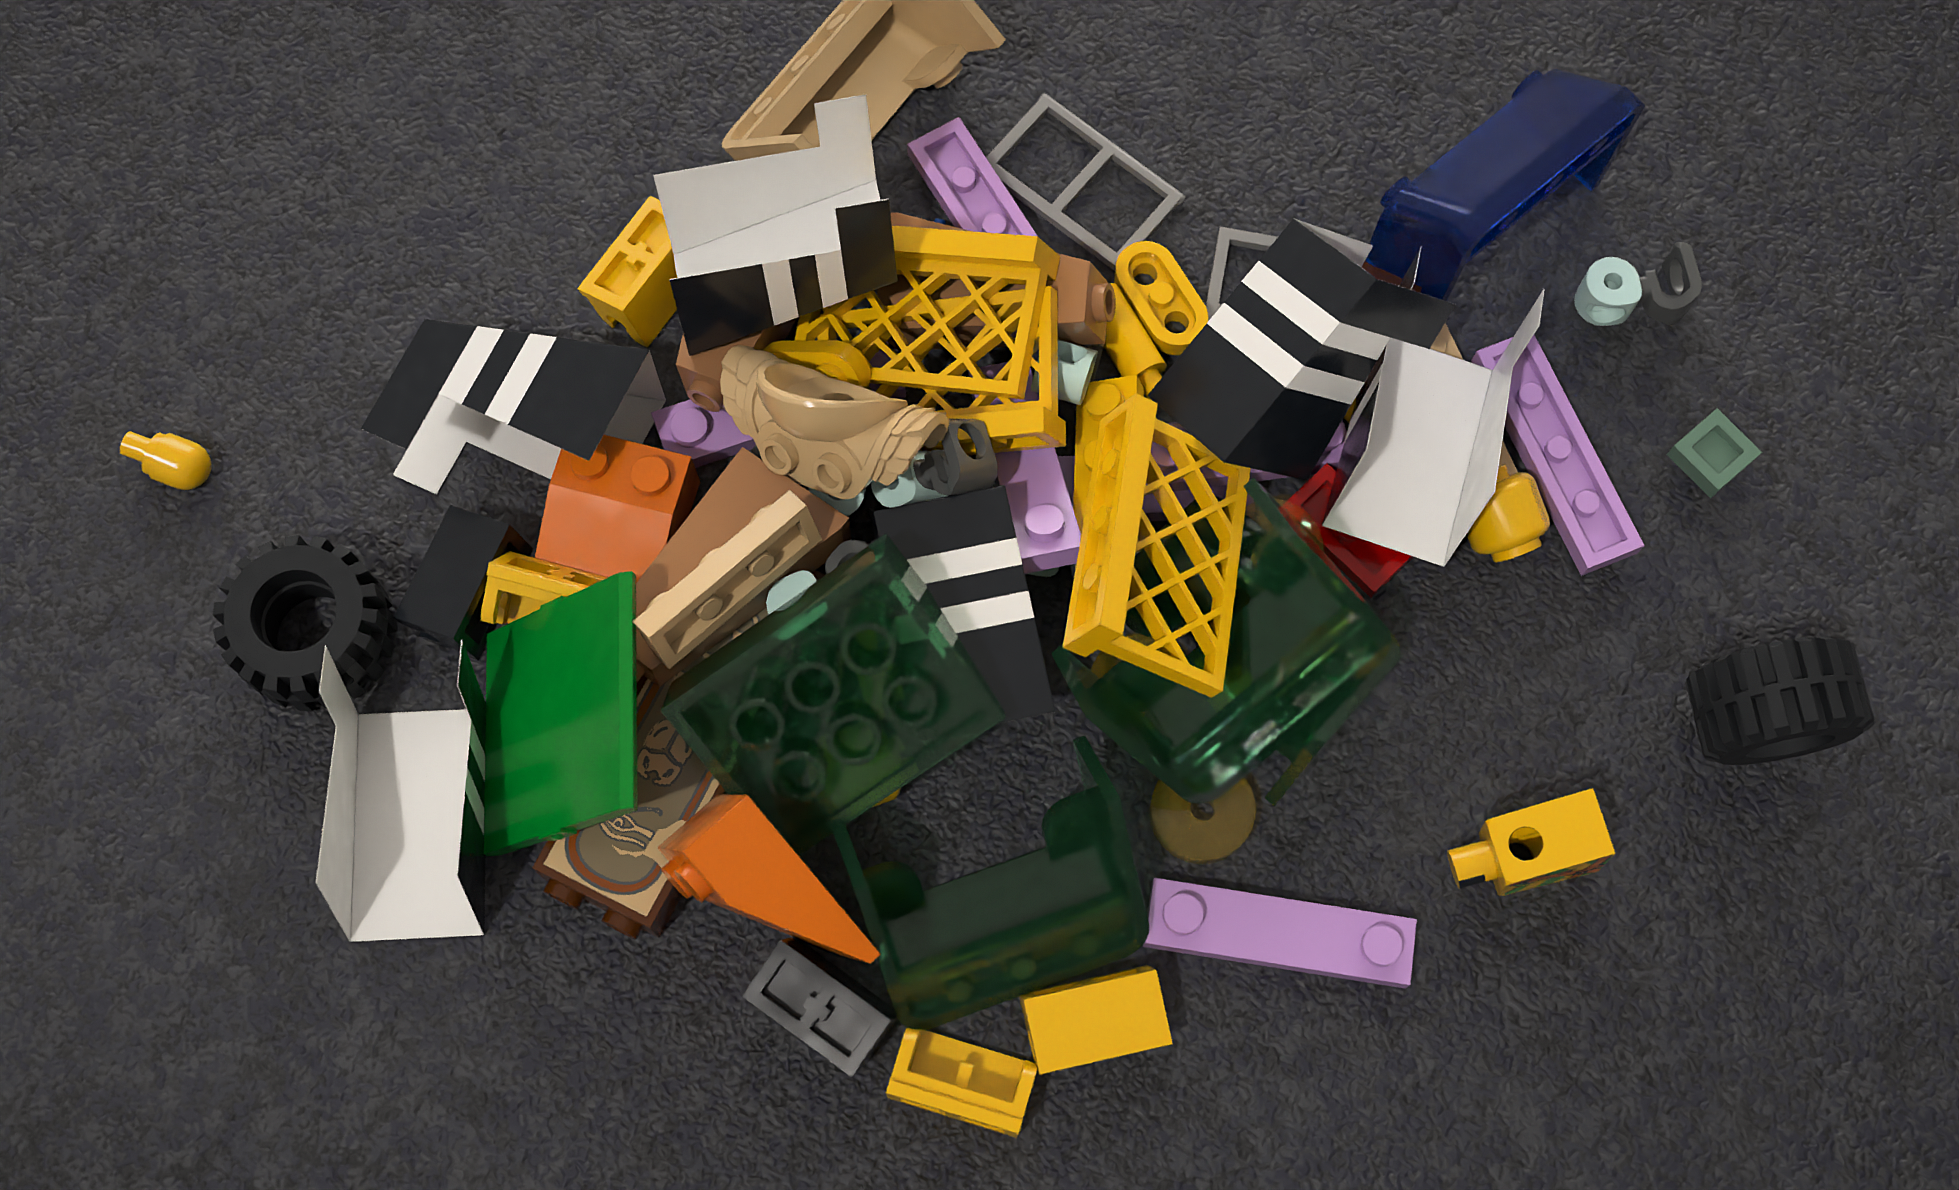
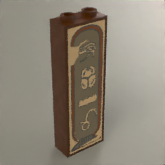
[532,570,838,940]

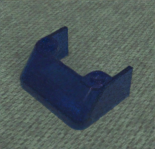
[1366,69,1645,301]

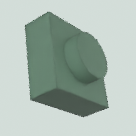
[1666,408,1762,498]

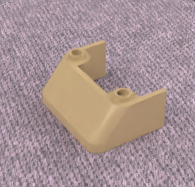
[722,0,1006,161]

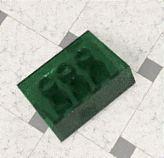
[660,533,1006,856]

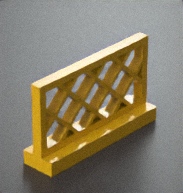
[794,226,1060,399]
[817,286,1066,455]
[1063,393,1251,697]

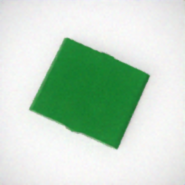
[484,571,637,856]

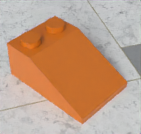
[535,435,700,583]
[657,794,880,963]

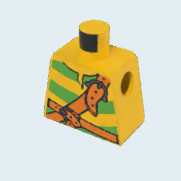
[1447,788,1615,896]

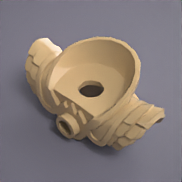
[720,345,950,500]

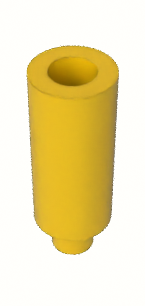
[1104,283,1167,401]

